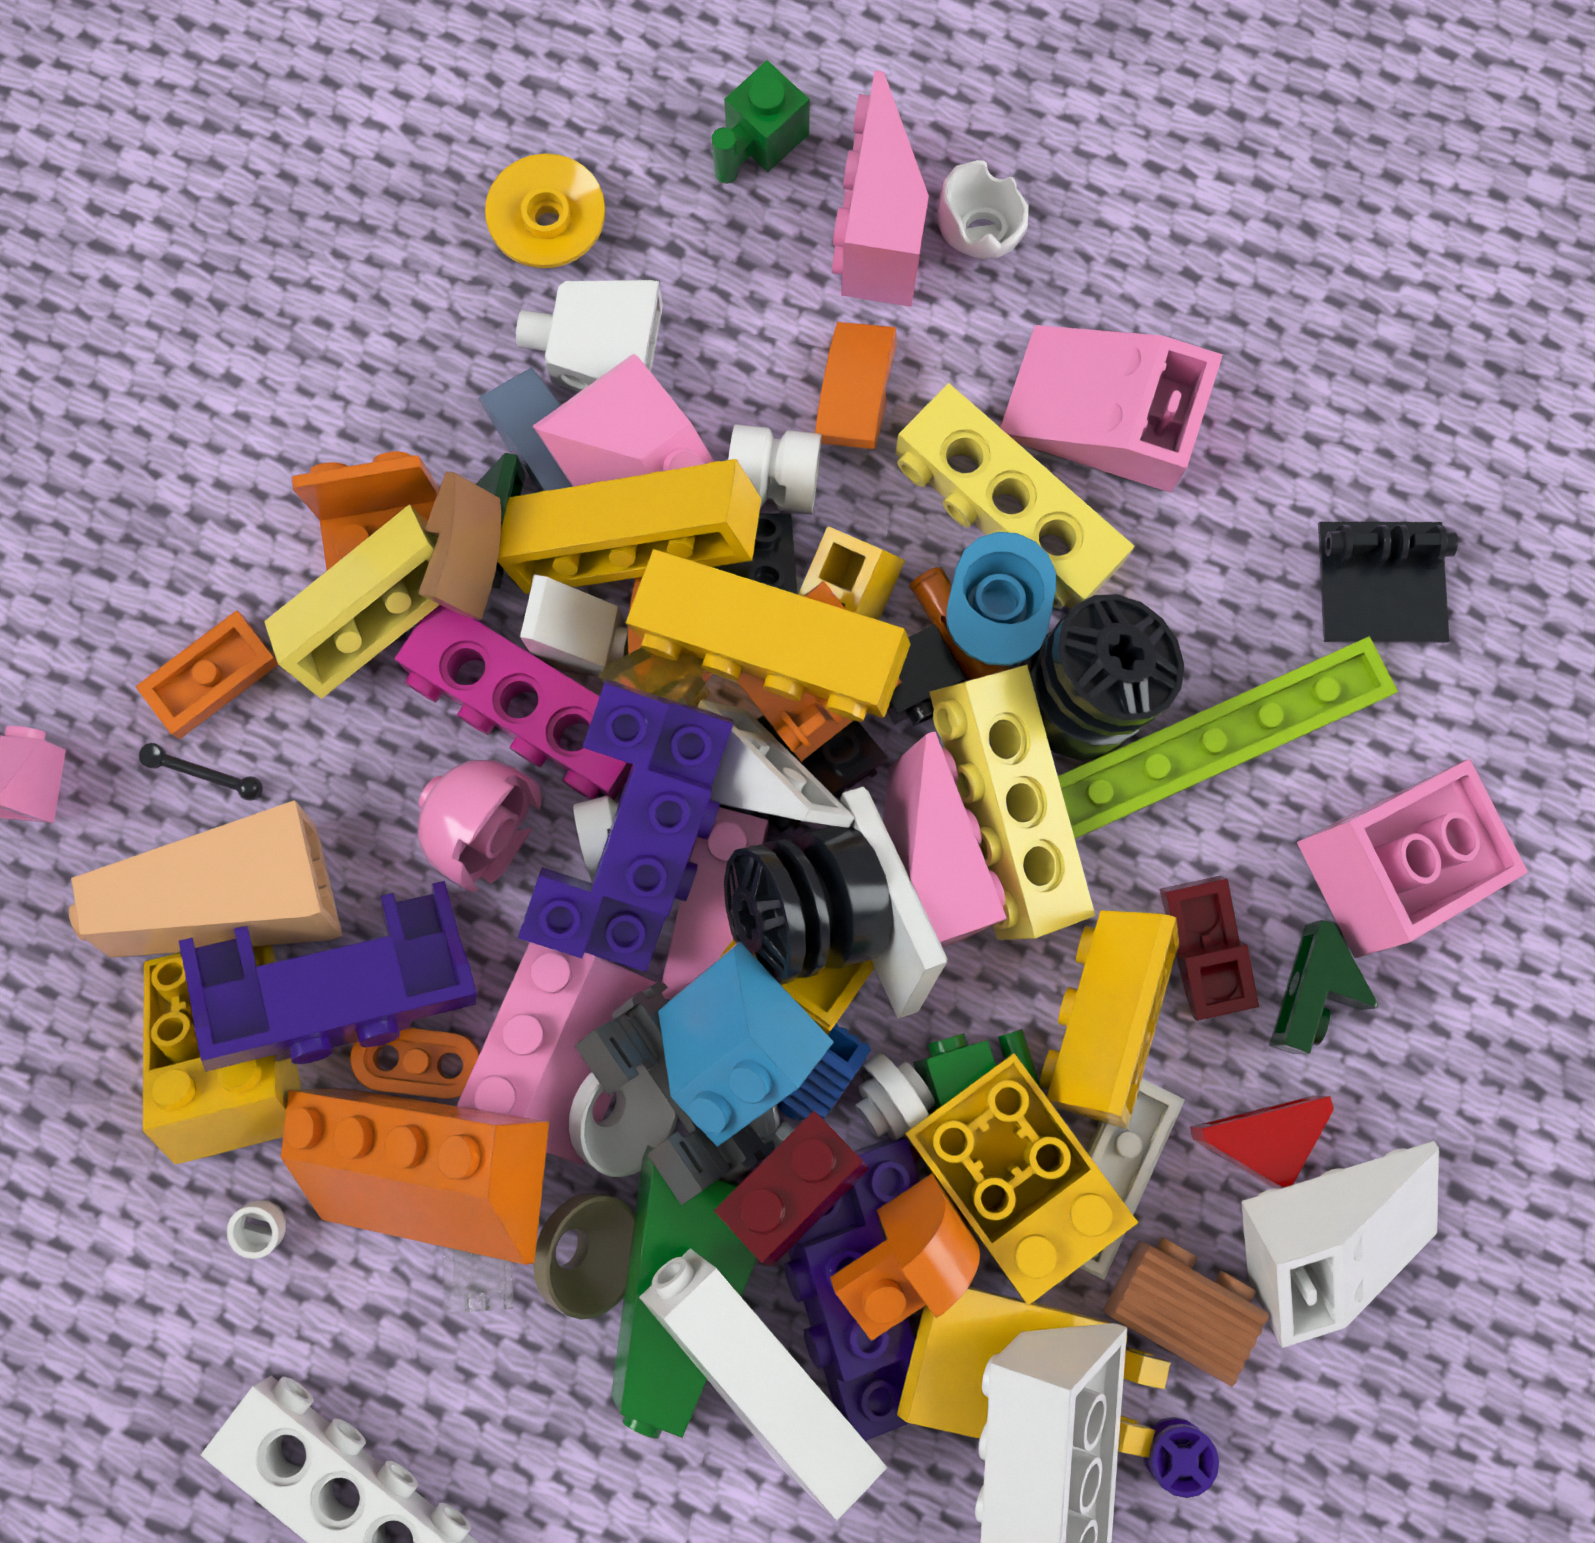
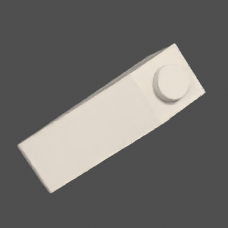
[697,700,855,828]

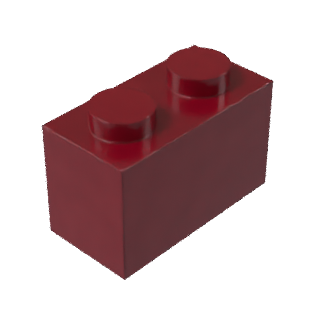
[714,1110,870,1266]

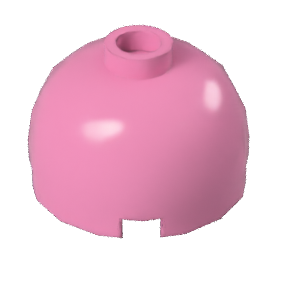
[418,760,542,892]

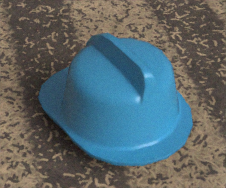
[946,532,1056,666]

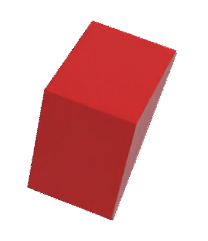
[1190,1095,1334,1189]

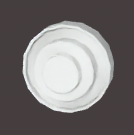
[855,1053,936,1146]

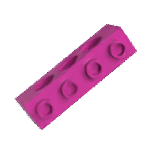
[394,605,632,800]

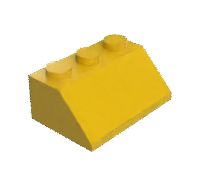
[1040,910,1179,1130]

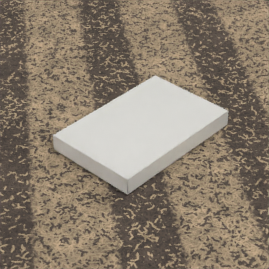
[831,786,948,1019]

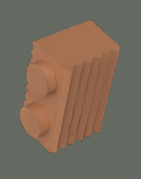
[1103,1237,1269,1387]

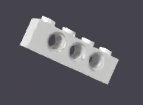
[200,1376,478,1543]

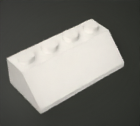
[975,1323,1127,1543]

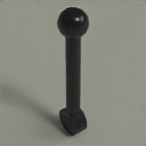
[139,743,263,801]

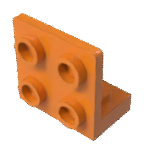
[291,451,440,571]

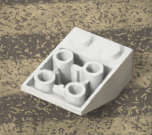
[1242,1141,1439,1348]

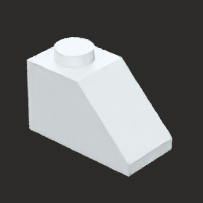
[520,574,628,680]

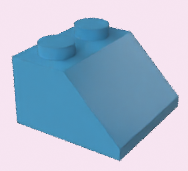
[658,942,834,1147]

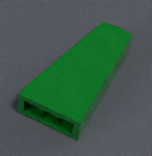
[611,1145,757,1439]

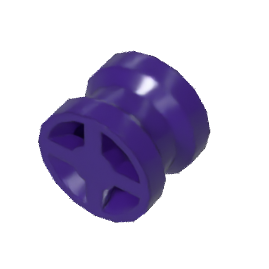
[1143,1417,1219,1498]

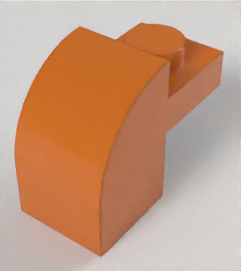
[830,1173,980,1341]

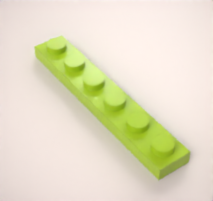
[1058,636,1398,840]

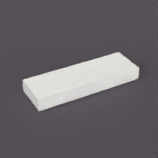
[1079,1079,1185,1280]

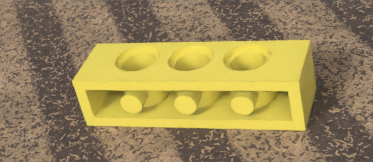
[895,383,1135,610]
[929,665,1095,940]

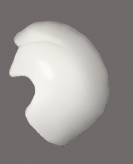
[937,160,1029,260]

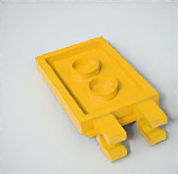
[897,1286,1171,1458]

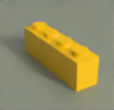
[497,459,761,594]
[625,549,911,722]

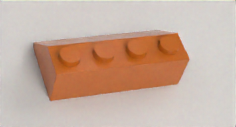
[280,1088,549,1265]

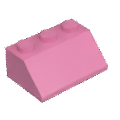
[457,942,657,1165]

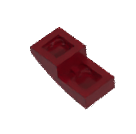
[1159,875,1259,1021]

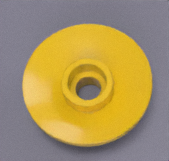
[485,153,606,268]

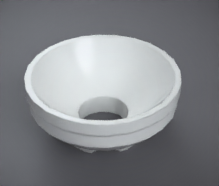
[569,1064,678,1177]

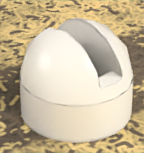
[227,1200,286,1259]

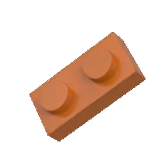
[135,610,278,739]

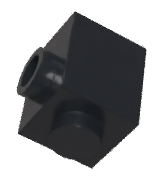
[887,624,965,726]

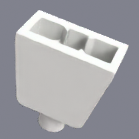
[516,280,663,392]

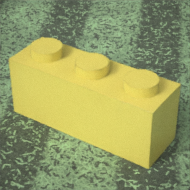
[264,504,440,699]

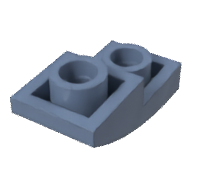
[478,367,572,492]

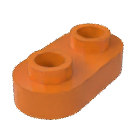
[350,1028,481,1099]

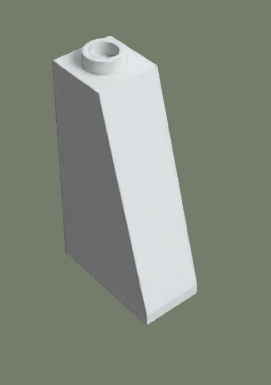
[639,1248,887,1521]

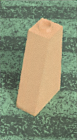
[69,800,343,958]

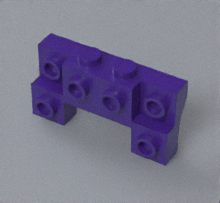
[518,679,734,972]
[179,881,477,1072]
[784,1138,920,1441]

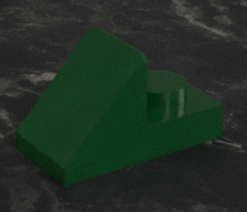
[1269,920,1378,1054]

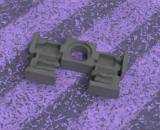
[575,982,775,1205]

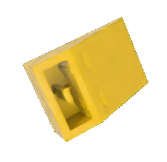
[143,945,301,1165]
[905,1053,1138,1306]

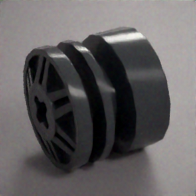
[1019,594,1184,760]
[724,826,892,985]

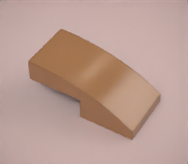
[418,471,501,620]

